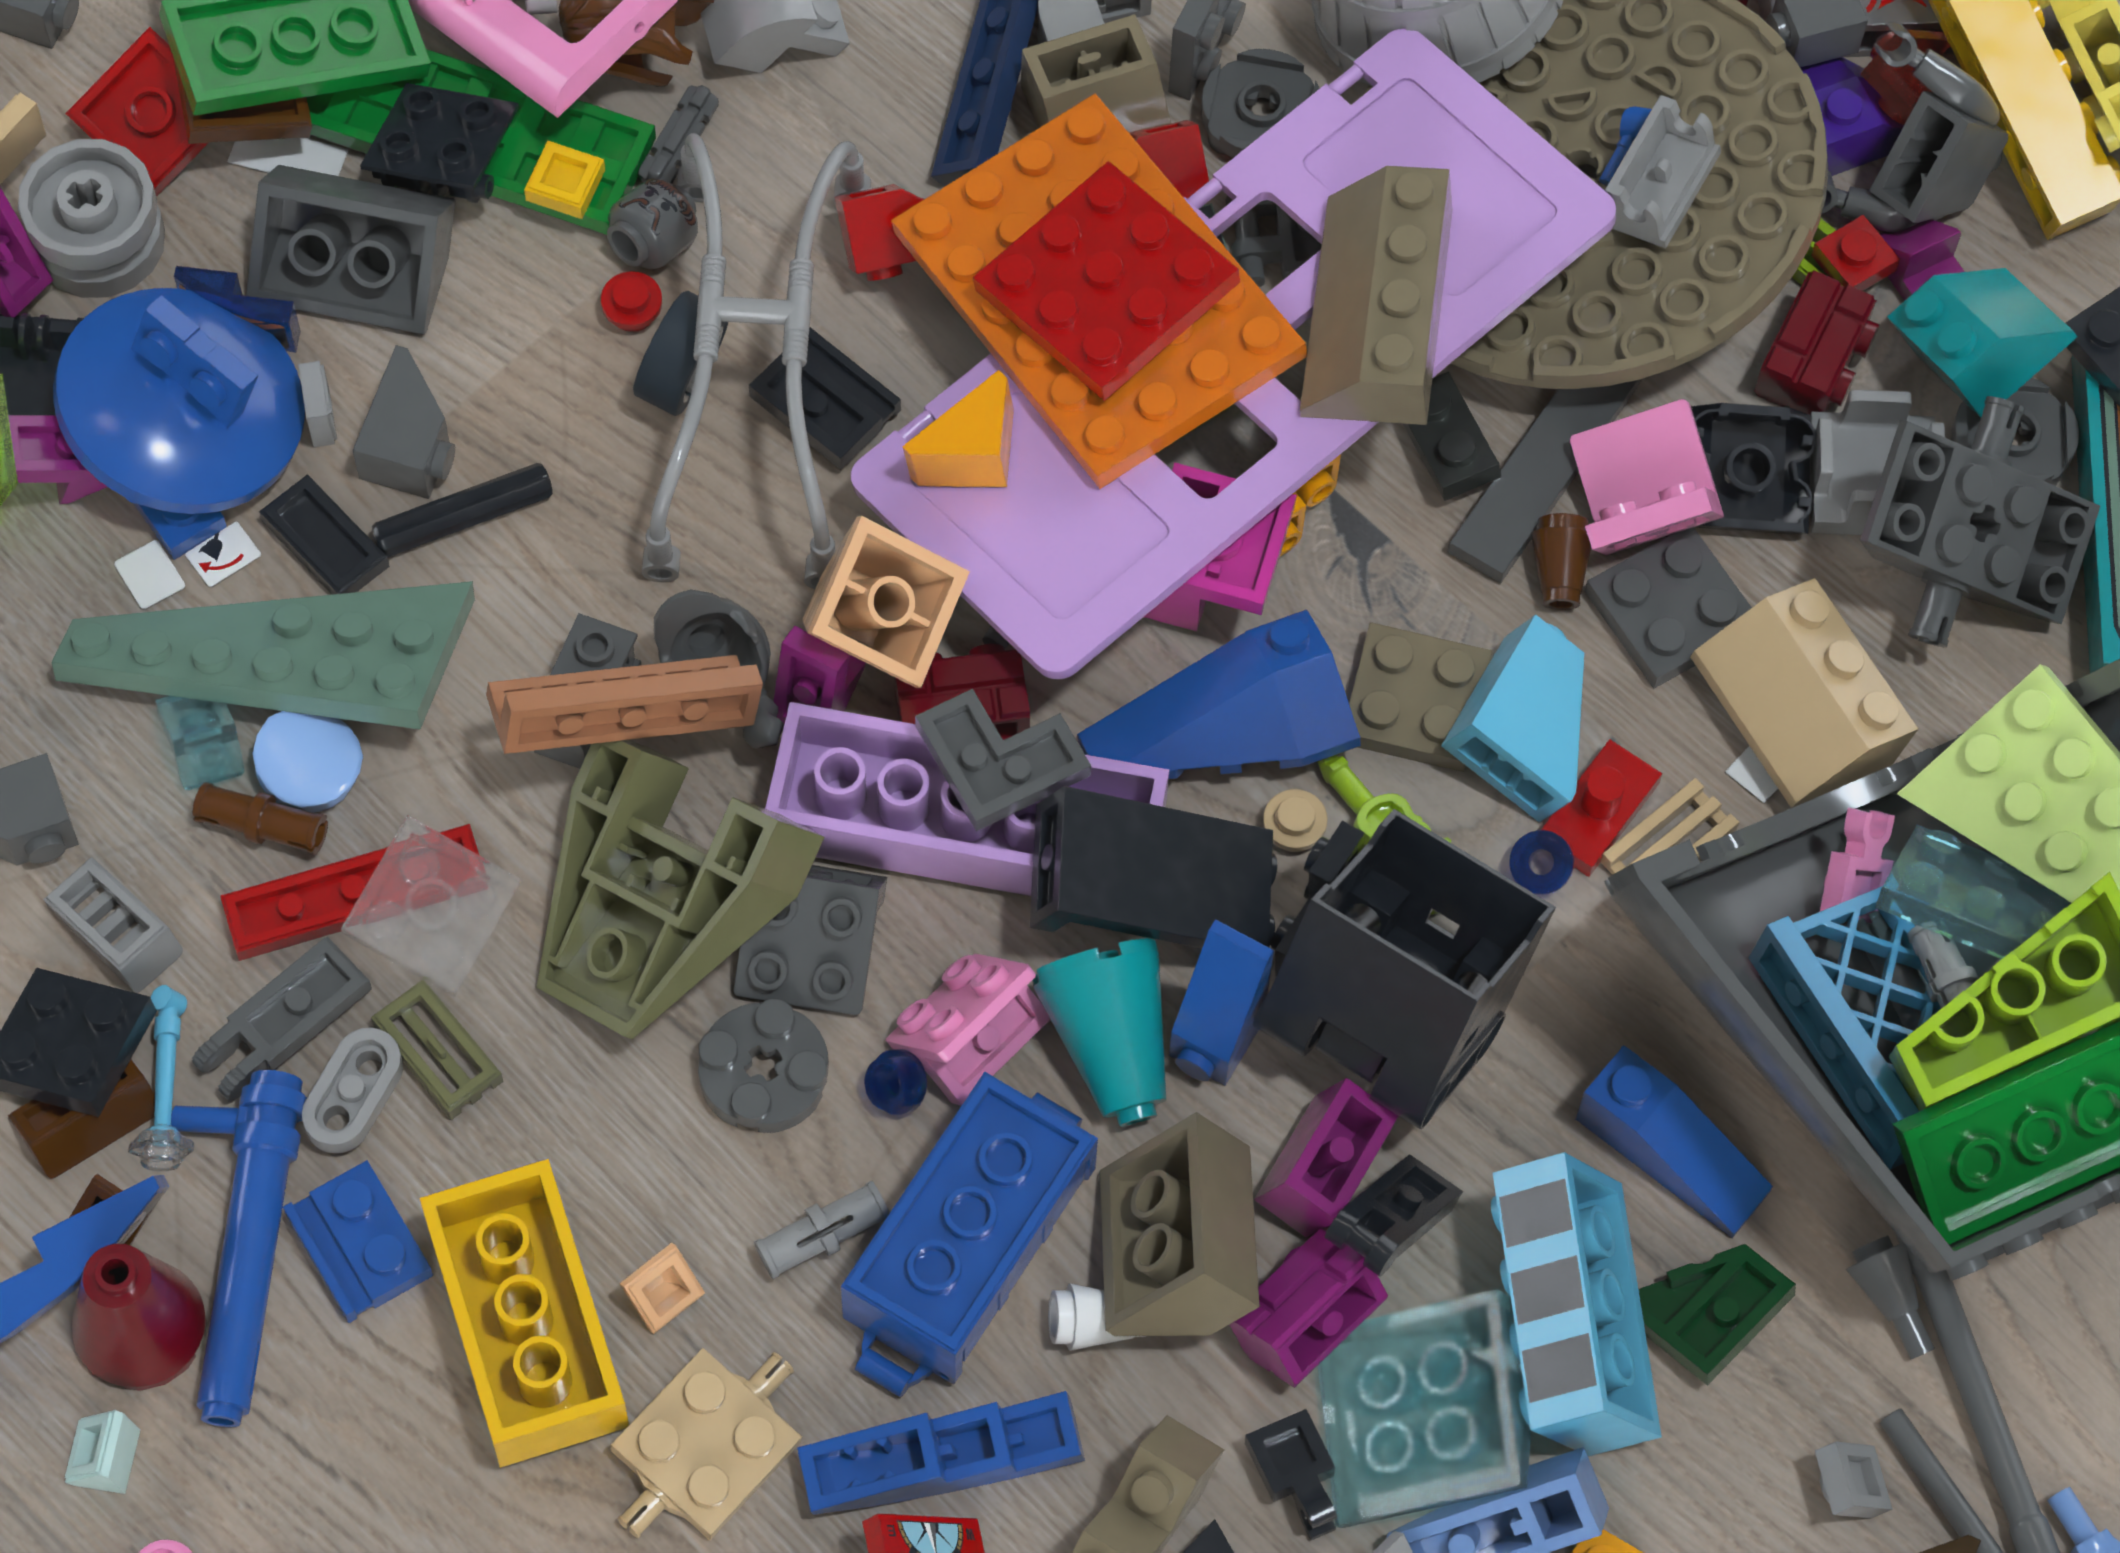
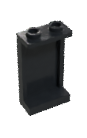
[1030,786,1278,948]

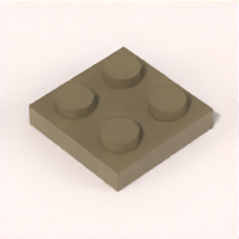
[1349,622,1493,772]

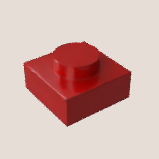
[1811,215,1900,291]

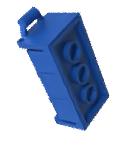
[841,1072,1098,1398]

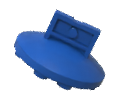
[53,288,305,514]

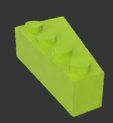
[1889,871,2120,1111]

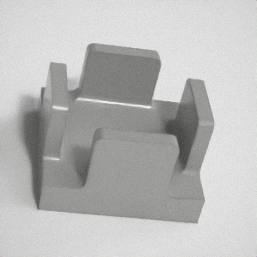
[1810,390,1945,535]

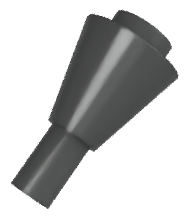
[1846,1235,1935,1360]

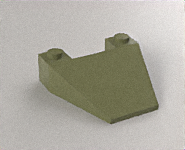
[536,740,824,1039]

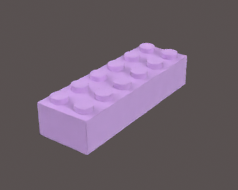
[765,702,1169,896]

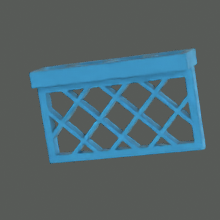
[1749,885,1941,1170]

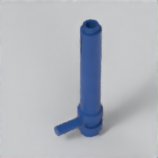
[171,1070,307,1427]

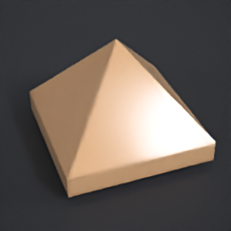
[620,1243,705,1334]

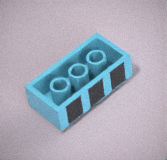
[1491,1152,1662,1456]

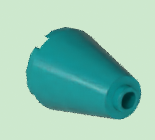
[1032,938,1167,1127]

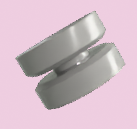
[18,139,165,298]

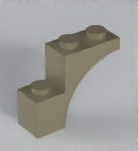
[1072,1415,1225,1553]

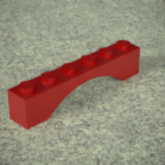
[834,120,1209,281]

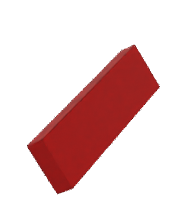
[220,824,489,961]

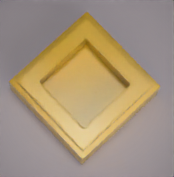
[524,141,605,219]

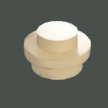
[1263,789,1328,852]

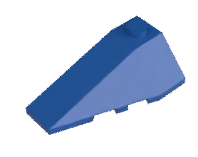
[1077,610,1361,779]

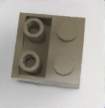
[1021,14,1171,132]

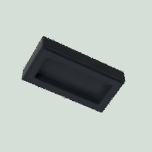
[259,474,390,595]

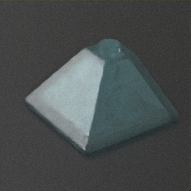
[1318,1289,1532,1528]

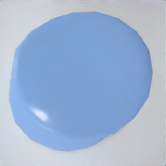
[252,711,363,813]

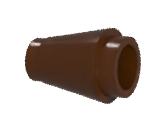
[1531,513,1591,610]

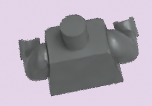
[1822,22,2008,233]

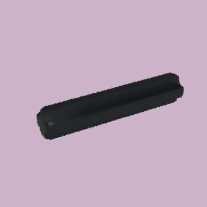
[372,463,553,557]

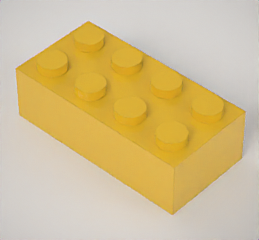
[419,1159,629,1468]

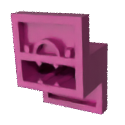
[1144,463,1297,632]

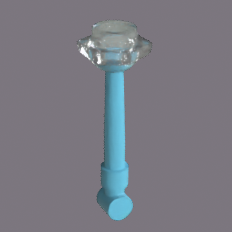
[128,985,195,1171]

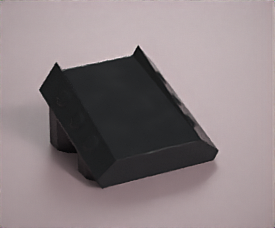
[1691,403,1816,534]

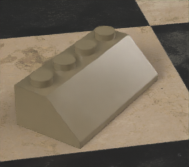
[1300,166,1453,425]

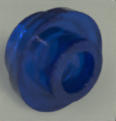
[1509,830,1574,895]
[864,1049,927,1115]

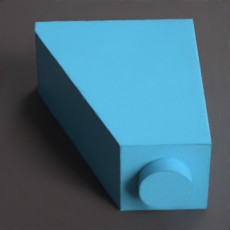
[1441,614,1585,823]

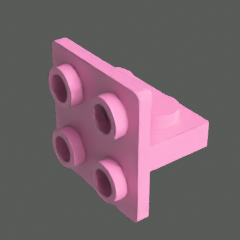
[886,954,1050,1106]

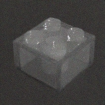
[341,815,522,998]

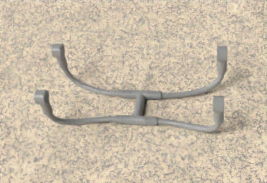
[641,133,871,589]

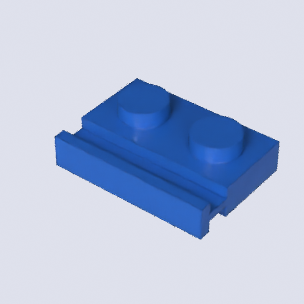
[283,1160,433,1323]

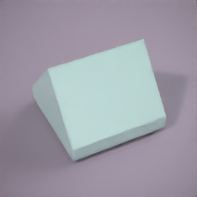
[65,1410,140,1494]

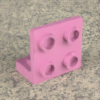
[1570,399,1724,555]

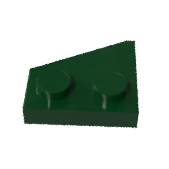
[1639,1244,1796,1386]

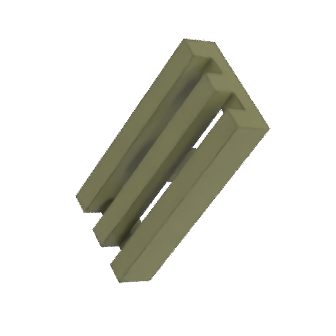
[371,979,503,1120]

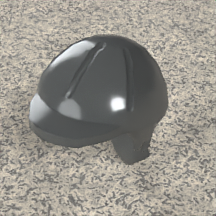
[654,589,785,748]

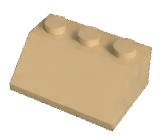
[1690,578,1918,808]

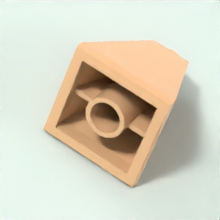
[802,516,970,688]

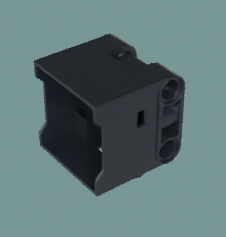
[1253,809,1556,1130]

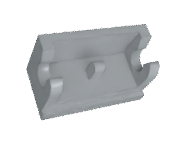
[1605,95,1721,248]

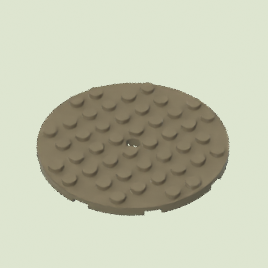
[1362,0,1828,389]

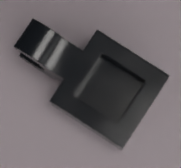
[1245,1409,1337,1540]

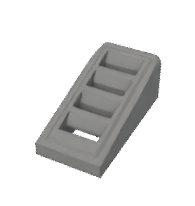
[43,857,183,993]

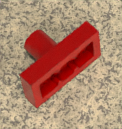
[1536,739,1663,877]

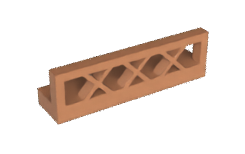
[486,655,763,754]

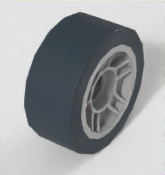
[633,291,729,416]

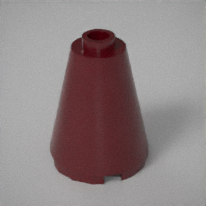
[71,1244,207,1391]

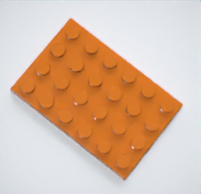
[891,93,1307,489]

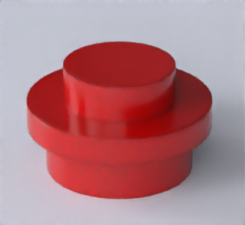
[601,271,662,332]

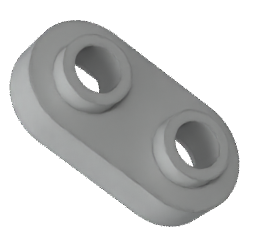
[302,1028,403,1153]

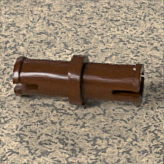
[192,782,328,855]

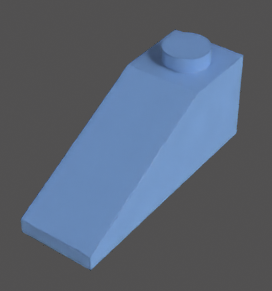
[1386,1447,1609,1553]

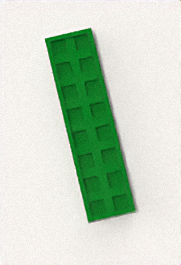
[307,49,656,235]

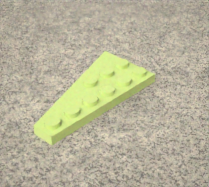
[1897,664,2120,903]

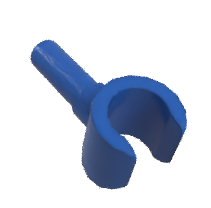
[1599,106,1652,186]

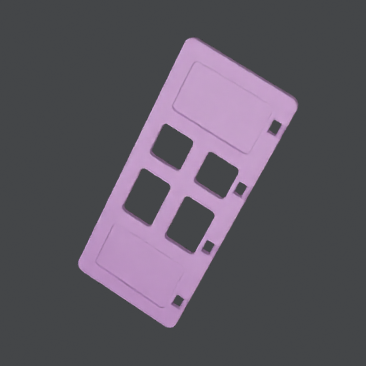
[851,28,1616,679]

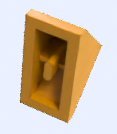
[902,370,1014,487]

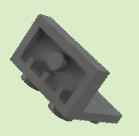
[734,865,888,1015]

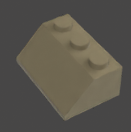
[1100,1112,1259,1336]

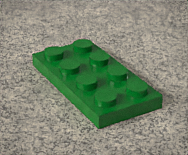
[159,0,431,116]
[1892,1021,2120,1245]

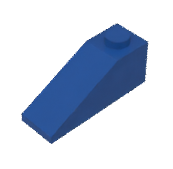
[1169,919,1274,1086]
[1575,1045,1773,1238]

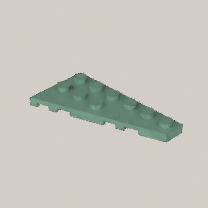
[51,581,475,729]

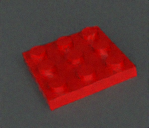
[972,161,1240,401]

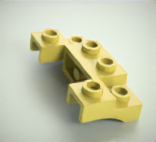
[2036,0,2120,153]

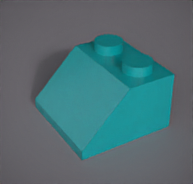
[1887,268,2077,418]

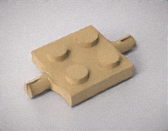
[611,1348,802,1540]

